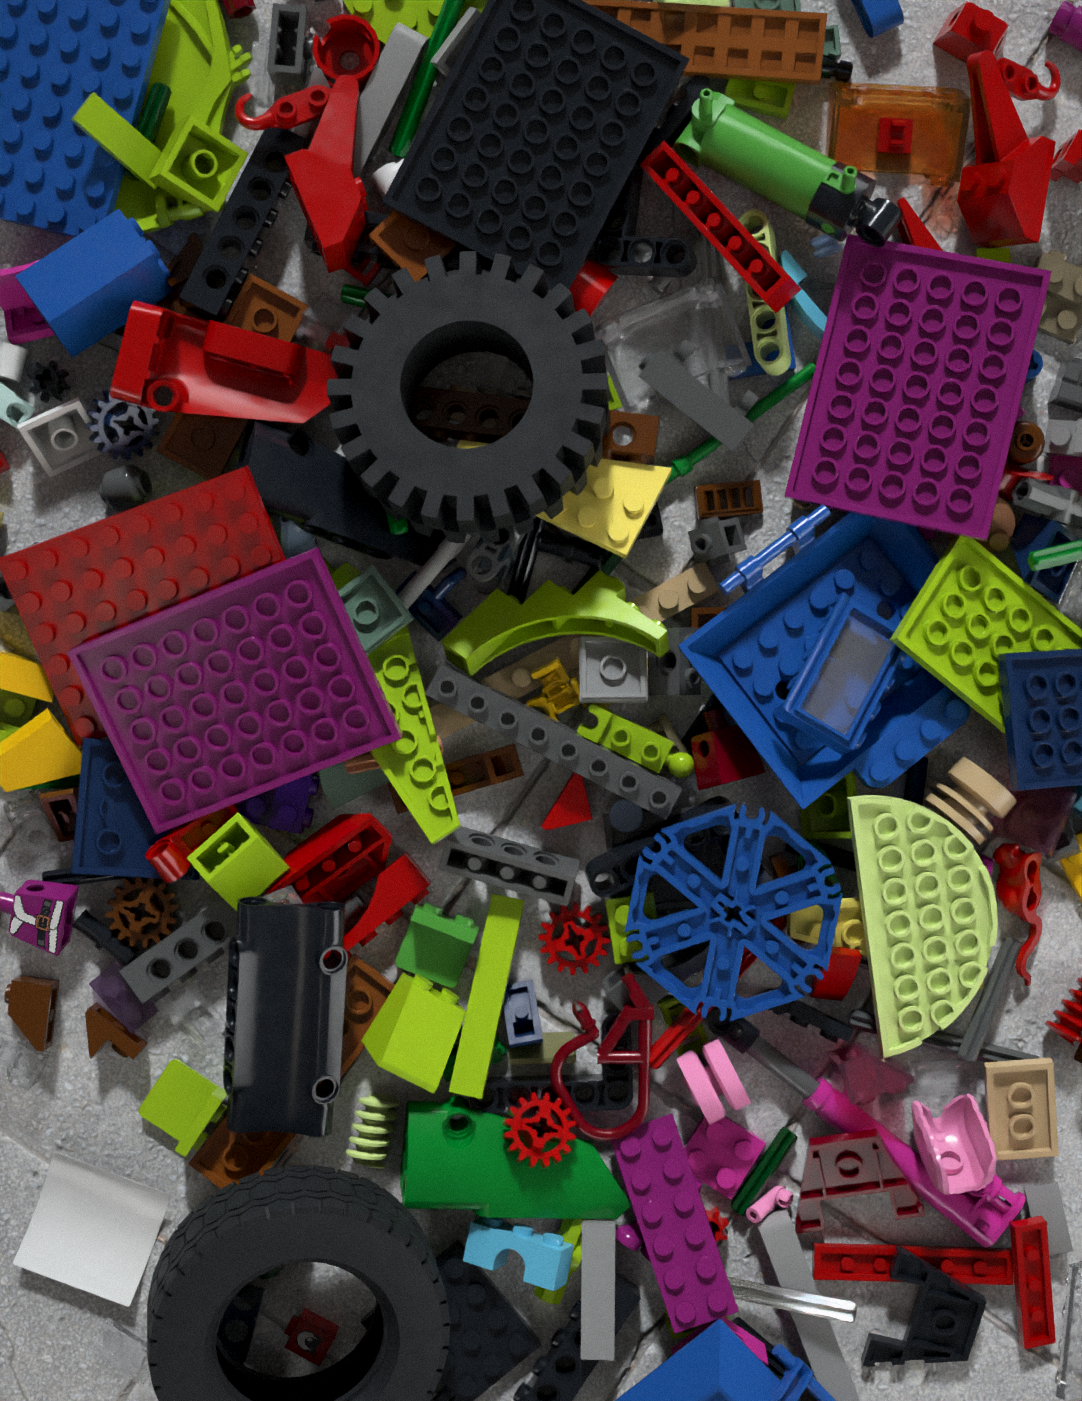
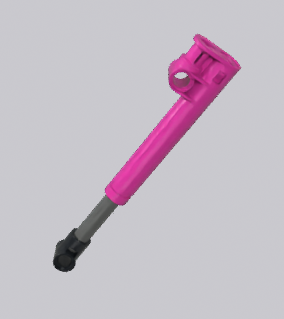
[705,1006,1026,1248]

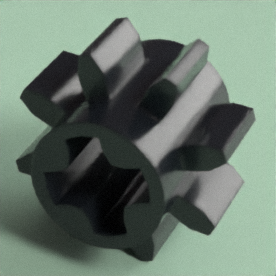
[27,360,71,403]

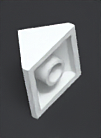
[17,397,103,478]

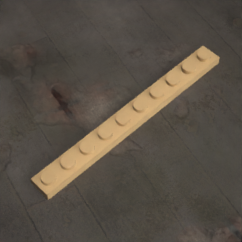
[429,562,720,739]

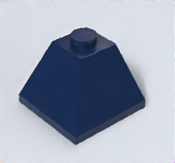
[1010,513,1081,605]

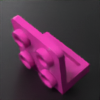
[0,260,55,345]

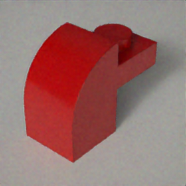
[569,259,618,318]

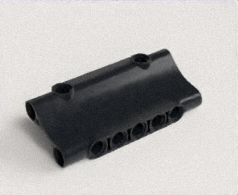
[223,897,348,1137]

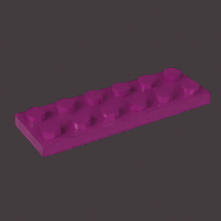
[611,1113,739,1333]

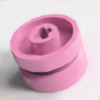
[676,1036,752,1125]

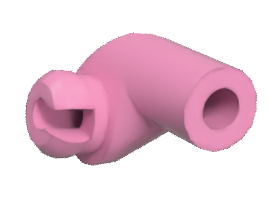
[746,1185,793,1223]

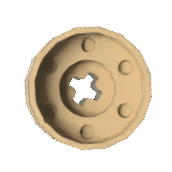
[924,756,1017,846]

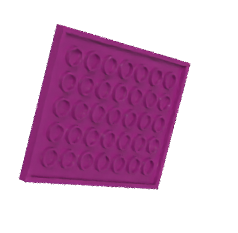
[784,234,1052,541]
[67,547,403,834]

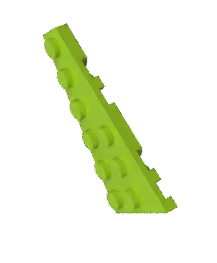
[367,625,461,846]

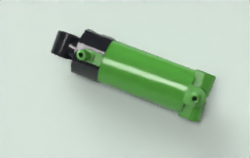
[674,88,902,247]

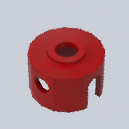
[312,14,382,92]

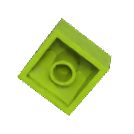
[148,115,249,213]

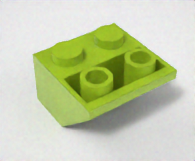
[187,813,291,911]

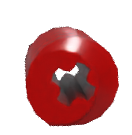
[1045,978,1082,1047]

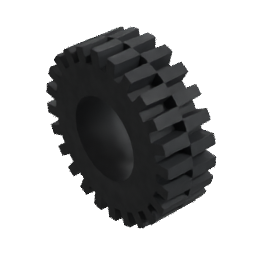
[327,251,610,543]

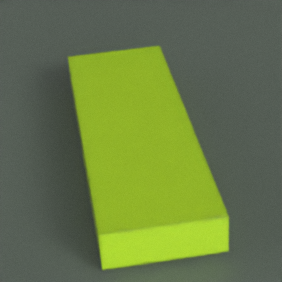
[71,92,162,190]

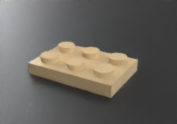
[983,1057,1059,1161]

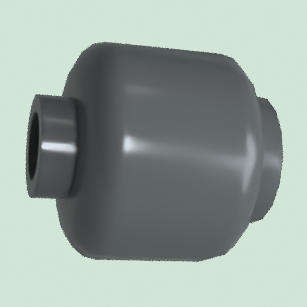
[99,464,152,511]

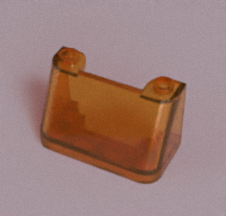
[825,82,971,187]

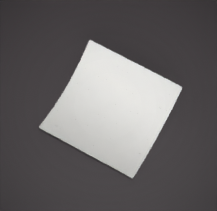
[13,1152,170,1307]

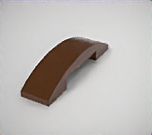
[388,743,524,814]

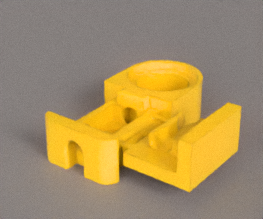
[525,658,587,721]

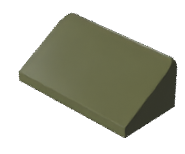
[509,1031,576,1066]

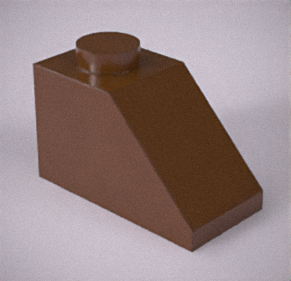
[4,975,60,1052]

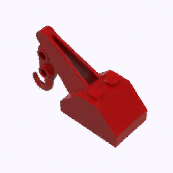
[957,50,1061,248]
[234,75,369,273]

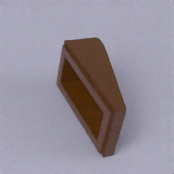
[694,480,764,521]

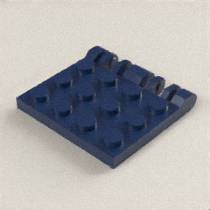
[71,738,200,880]

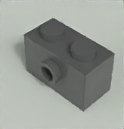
[267,3,314,86]

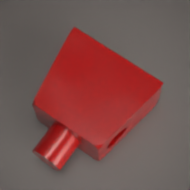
[933,1,1009,64]

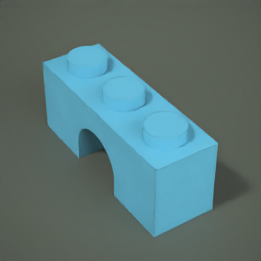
[463,1217,574,1291]

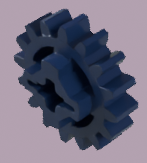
[85,389,160,461]

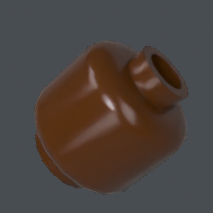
[1006,420,1045,466]

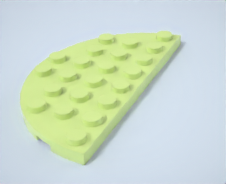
[847,795,998,1058]

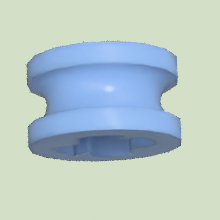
[809,234,843,259]

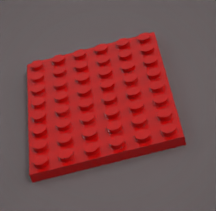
[0,465,286,746]

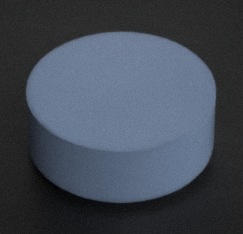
[609,798,643,832]

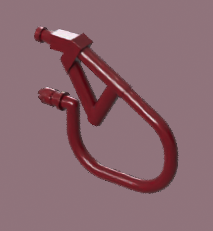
[550,972,654,1141]

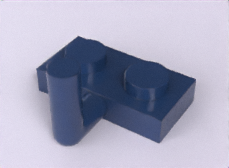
[395,567,467,642]

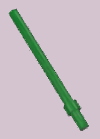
[664,362,816,487]

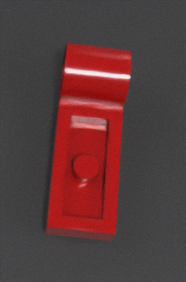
[145,804,242,883]

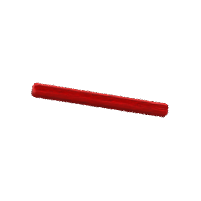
[649,916,786,1070]

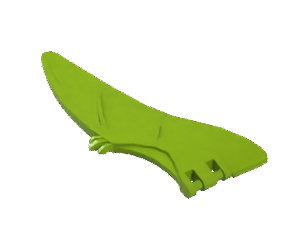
[114,0,253,234]

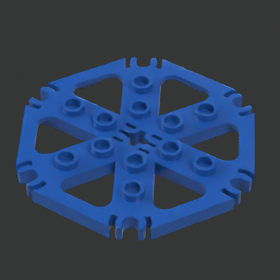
[625,803,843,1022]

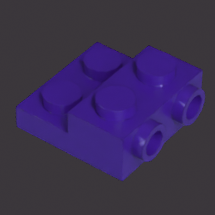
[239,772,320,834]

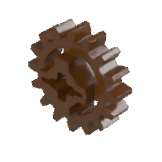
[105,877,181,948]

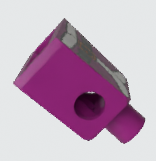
[0,879,79,956]

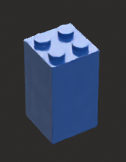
[15,209,173,358]

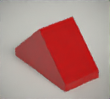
[541,772,593,830]

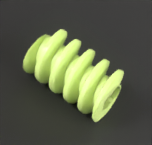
[345,1093,401,1169]

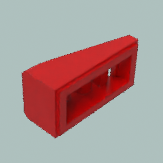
[895,197,943,251]

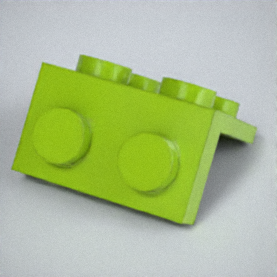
[138,1059,227,1157]

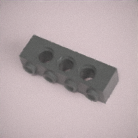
[439,826,580,907]
[119,898,237,1004]

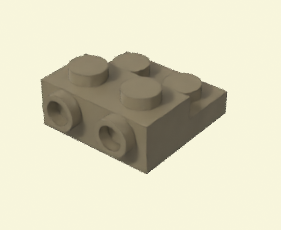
[1033,250,1082,345]

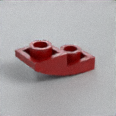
[809,946,862,1001]

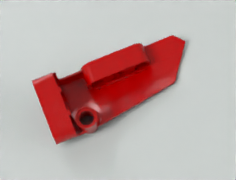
[110,300,338,424]

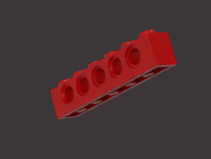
[639,141,801,313]

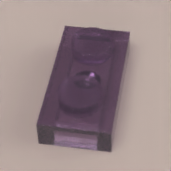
[89,961,160,1034]

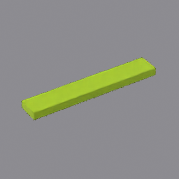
[449,893,525,1099]

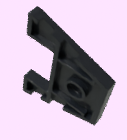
[861,1245,987,1367]

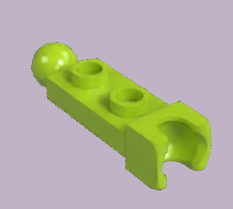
[576,703,695,778]

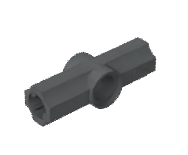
[1011,477,1082,529]

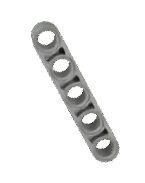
[353,23,430,181]

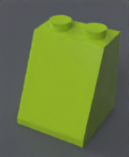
[361,973,466,1094]

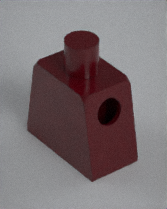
[691,708,765,791]

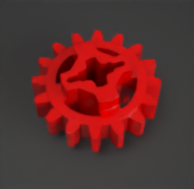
[538,901,610,975]
[502,1092,576,1168]

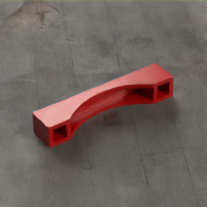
[323,851,432,960]

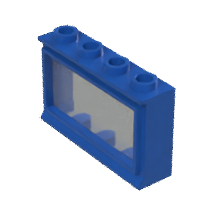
[772,592,908,755]

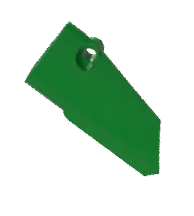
[400,1096,632,1219]

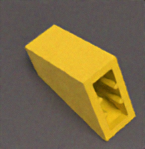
[0,649,55,703]
[0,708,82,792]

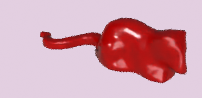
[992,843,1042,986]

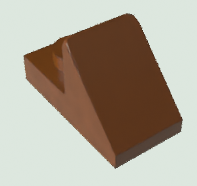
[85,1002,148,1060]

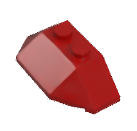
[265,813,392,904]

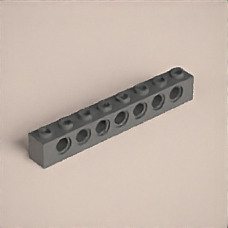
[425,662,682,820]

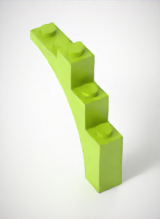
[441,570,669,677]

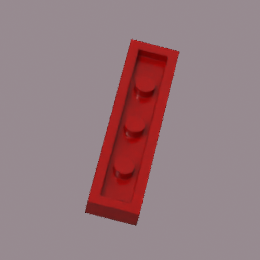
[1010,1216,1056,1349]

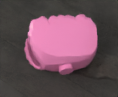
[911,1094,997,1195]

